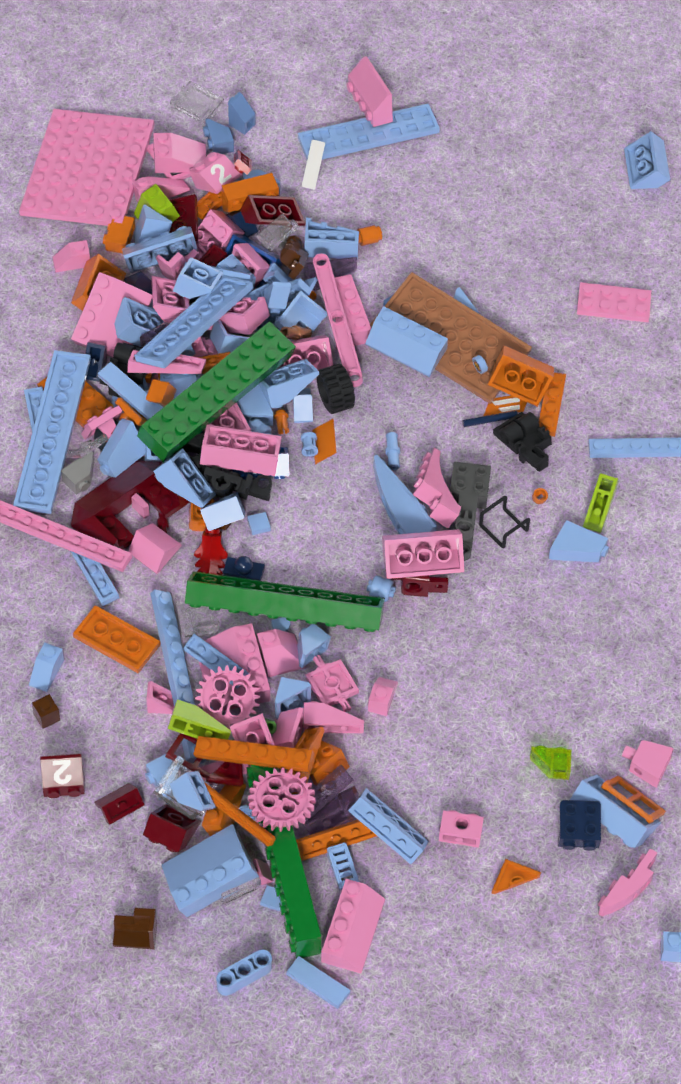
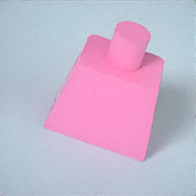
[622,740,674,788]

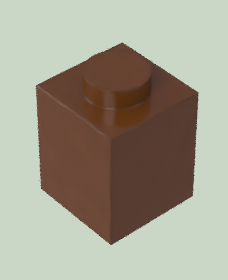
[32,694,60,729]

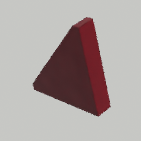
[206,762,244,787]

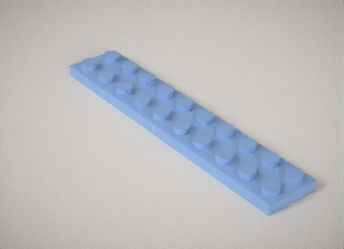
[13,350,91,514]

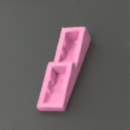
[127,350,206,374]

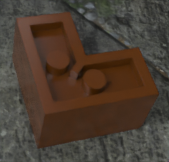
[113,908,157,950]

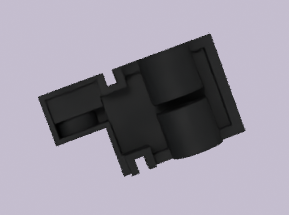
[99,342,148,397]
[493,412,552,472]
[204,466,272,501]

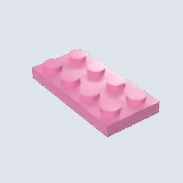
[577,282,652,322]

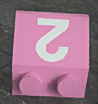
[189,152,242,194]

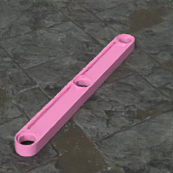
[313,253,363,387]

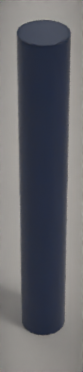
[462,410,518,427]

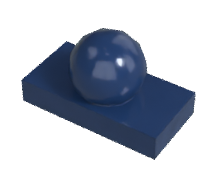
[223,556,265,581]

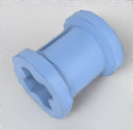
[300,432,318,457]

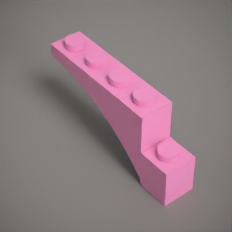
[413,447,461,529]

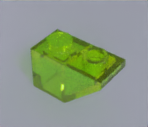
[530,745,572,780]

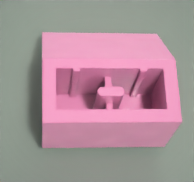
[196,209,245,251]

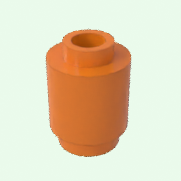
[357,225,382,246]

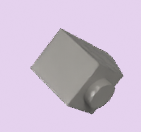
[61,450,94,495]

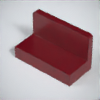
[94,783,145,825]

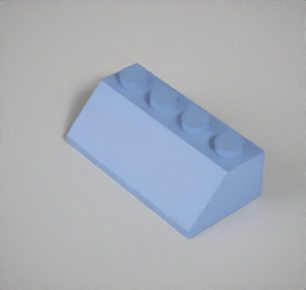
[365,306,448,377]
[570,775,661,848]

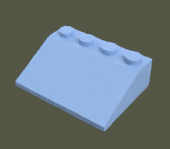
[122,226,198,273]
[162,824,259,917]

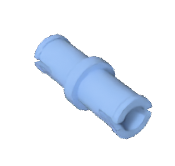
[385,432,400,470]

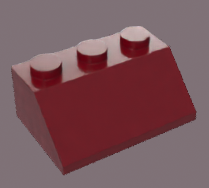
[240,195,306,226]

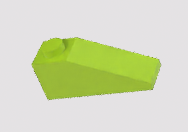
[583,473,619,533]
[167,699,231,740]

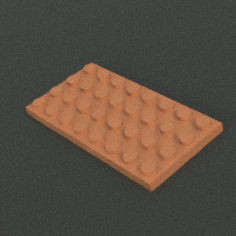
[370,272,532,404]

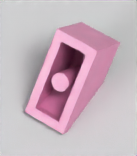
[52,240,90,273]
[368,677,398,716]

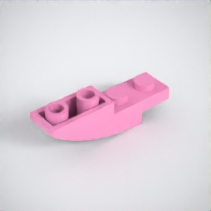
[598,848,657,916]

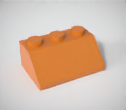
[222,173,279,212]
[71,254,126,311]
[487,345,554,407]

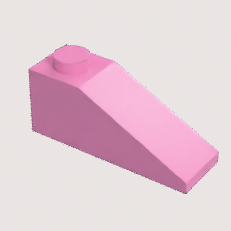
[132,176,190,202]
[304,701,364,733]

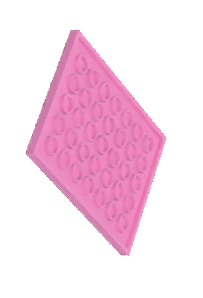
[19,109,155,226]

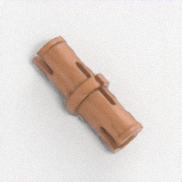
[280,325,312,340]

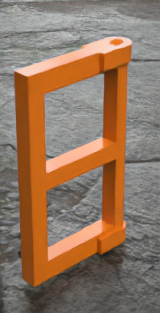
[601,776,666,824]

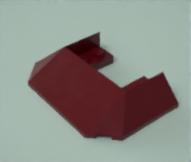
[71,461,190,550]

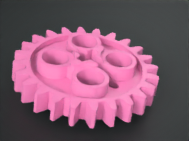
[195,665,260,729]
[248,768,315,832]

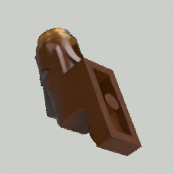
[278,235,309,280]

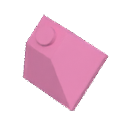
[257,629,306,678]

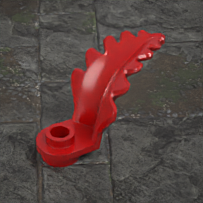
[194,526,228,575]

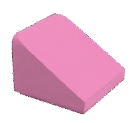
[253,858,273,886]

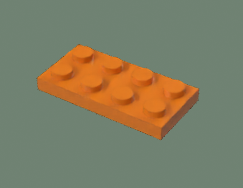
[37,377,114,429]
[73,605,160,674]

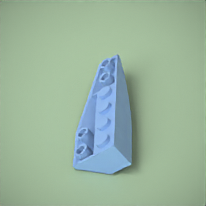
[373,455,437,534]

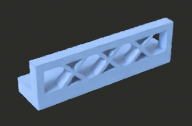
[348,788,429,864]

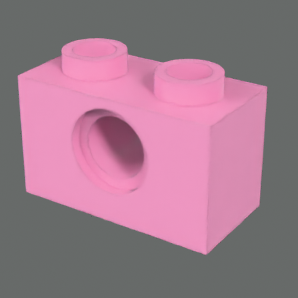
[439,810,484,848]

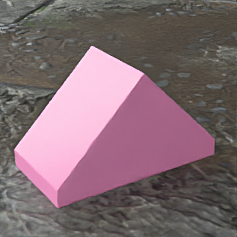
[146,681,174,714]

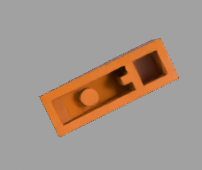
[202,784,246,837]

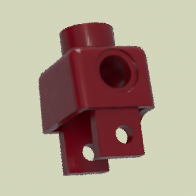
[390,575,448,597]

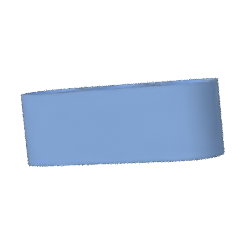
[216,950,272,996]

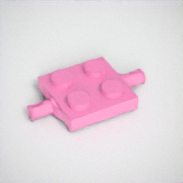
[305,655,359,712]

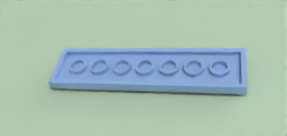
[134,276,254,368]

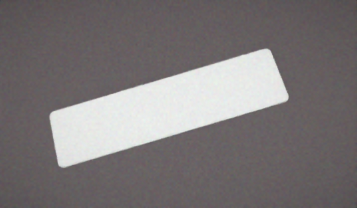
[302,140,325,190]

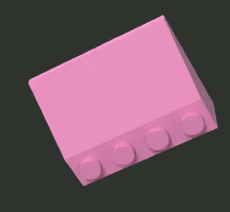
[71,272,152,358]
[199,623,270,711]

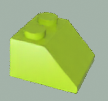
[134,184,180,222]

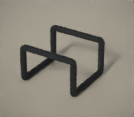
[479,496,530,548]

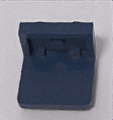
[558,800,601,851]

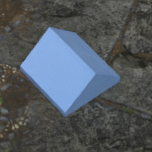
[133,205,172,244]
[275,677,311,720]

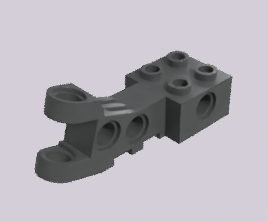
[450,462,491,561]

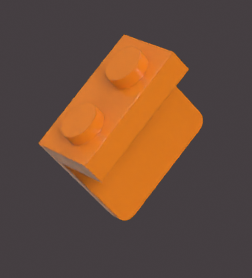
[310,740,350,792]

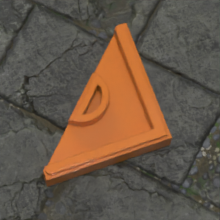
[492,859,541,894]

